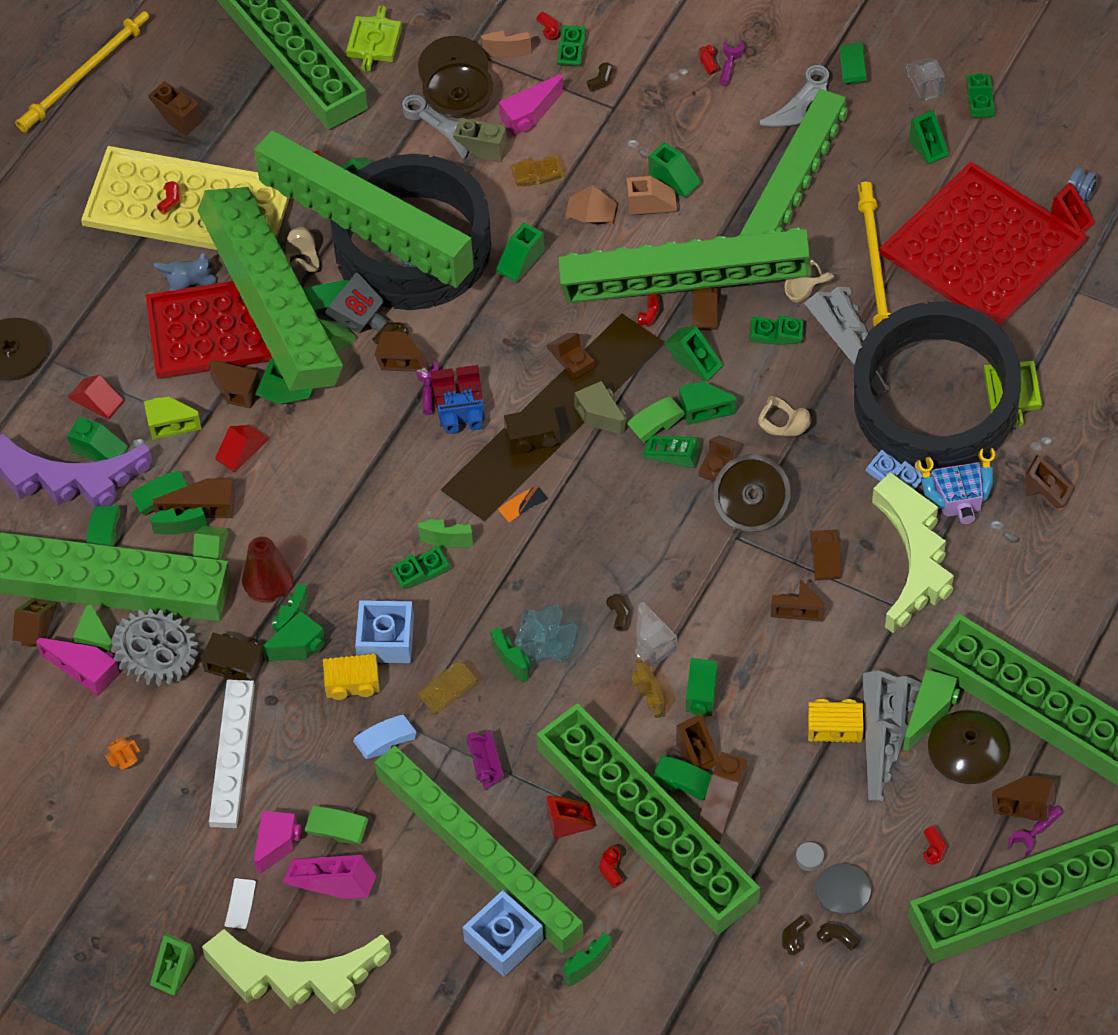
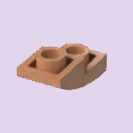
[481,30,531,57]

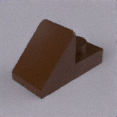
[692,287,717,330]
[547,333,595,379]
[698,435,742,482]
[1025,455,1074,509]
[810,530,841,581]
[771,580,825,622]

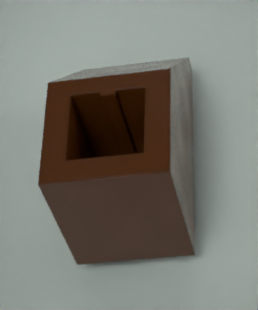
[148,81,202,136]
[209,360,260,409]
[992,775,1055,822]

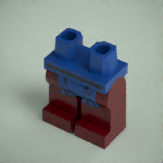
[430,365,485,434]

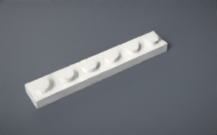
[209,680,255,828]

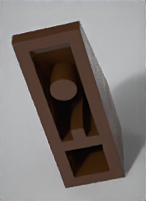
[153,477,235,518]
[697,752,747,844]

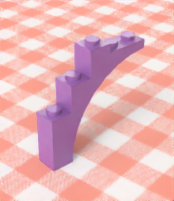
[0,434,153,508]

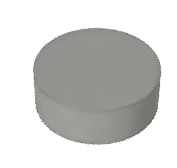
[796,842,824,871]

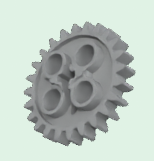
[111,609,198,686]

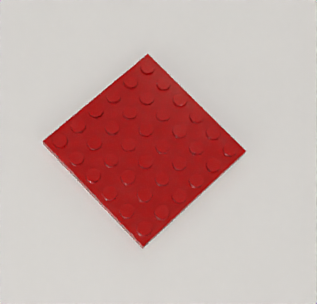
[879,161,1087,326]

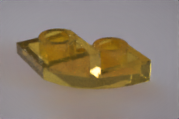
[510,153,566,186]
[631,659,665,718]
[417,660,478,715]

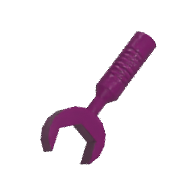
[719,39,744,86]
[417,360,439,415]
[1008,806,1062,857]

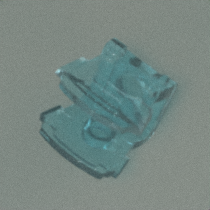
[514,604,579,662]

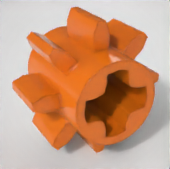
[105,736,140,770]

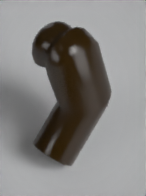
[587,62,614,92]
[372,322,409,345]
[606,594,631,632]
[782,915,810,955]
[816,923,860,951]

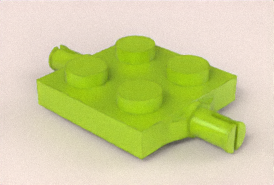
[346,6,402,71]
[983,361,1042,427]

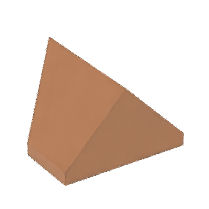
[565,185,617,225]

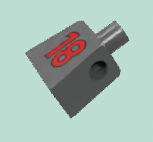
[324,272,387,333]

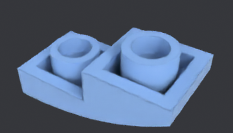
[865,450,923,490]
[353,715,416,759]

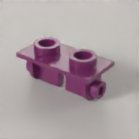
[466,730,504,790]

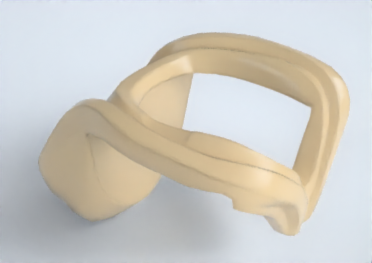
[285,227,320,272]
[784,259,834,303]
[758,396,811,436]

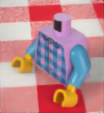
[915,448,995,524]

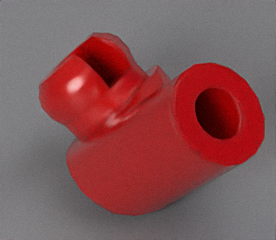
[536,11,559,40]
[699,45,719,75]
[156,181,181,215]
[638,293,660,327]
[923,826,947,865]
[599,846,624,888]

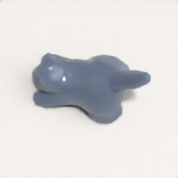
[153,252,217,291]

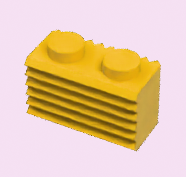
[323,653,380,700]
[808,699,863,743]

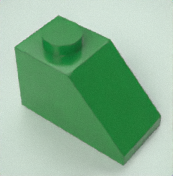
[664,326,723,381]
[255,359,313,405]
[679,381,736,425]
[67,416,128,461]
[263,611,326,662]
[686,658,718,716]

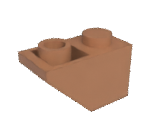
[626,176,677,215]

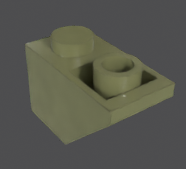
[453,118,507,162]
[574,381,627,434]

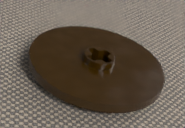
[418,36,488,82]
[0,318,48,381]

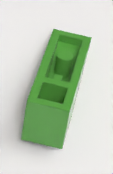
[903,669,960,751]

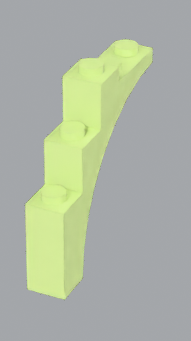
[872,473,954,633]
[202,929,391,1014]

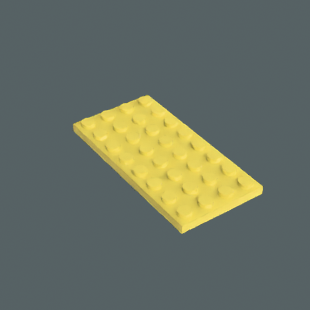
[81,146,290,250]

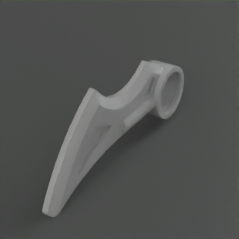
[760,65,829,127]
[402,95,468,159]

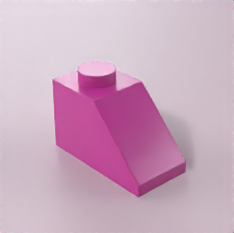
[254,811,301,873]

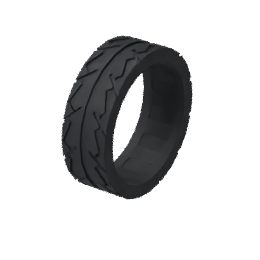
[330,154,492,310]
[854,301,1021,473]

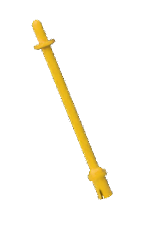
[15,11,149,133]
[857,182,891,326]

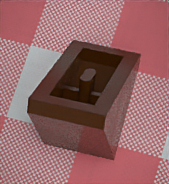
[676,714,719,771]

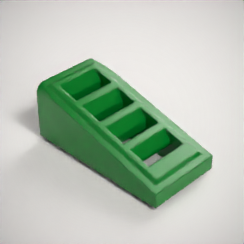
[643,436,701,468]

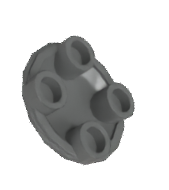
[816,864,871,914]

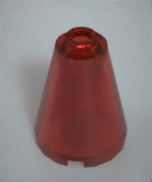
[242,537,294,603]

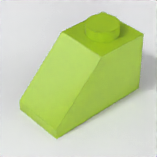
[144,396,202,440]

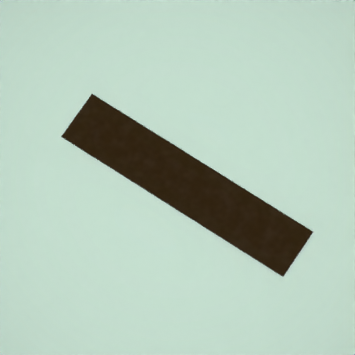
[441,313,664,521]

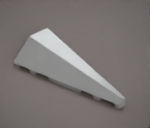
[804,287,890,395]
[863,670,922,802]

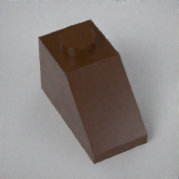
[375,331,429,372]
[12,598,57,647]

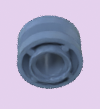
[1067,167,1097,204]

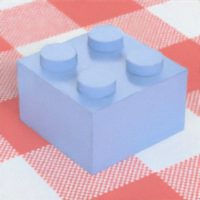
[355,600,414,663]
[463,890,543,977]

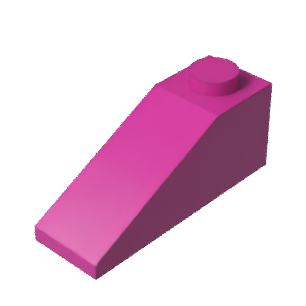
[499,74,563,136]
[36,638,120,696]
[283,855,376,899]

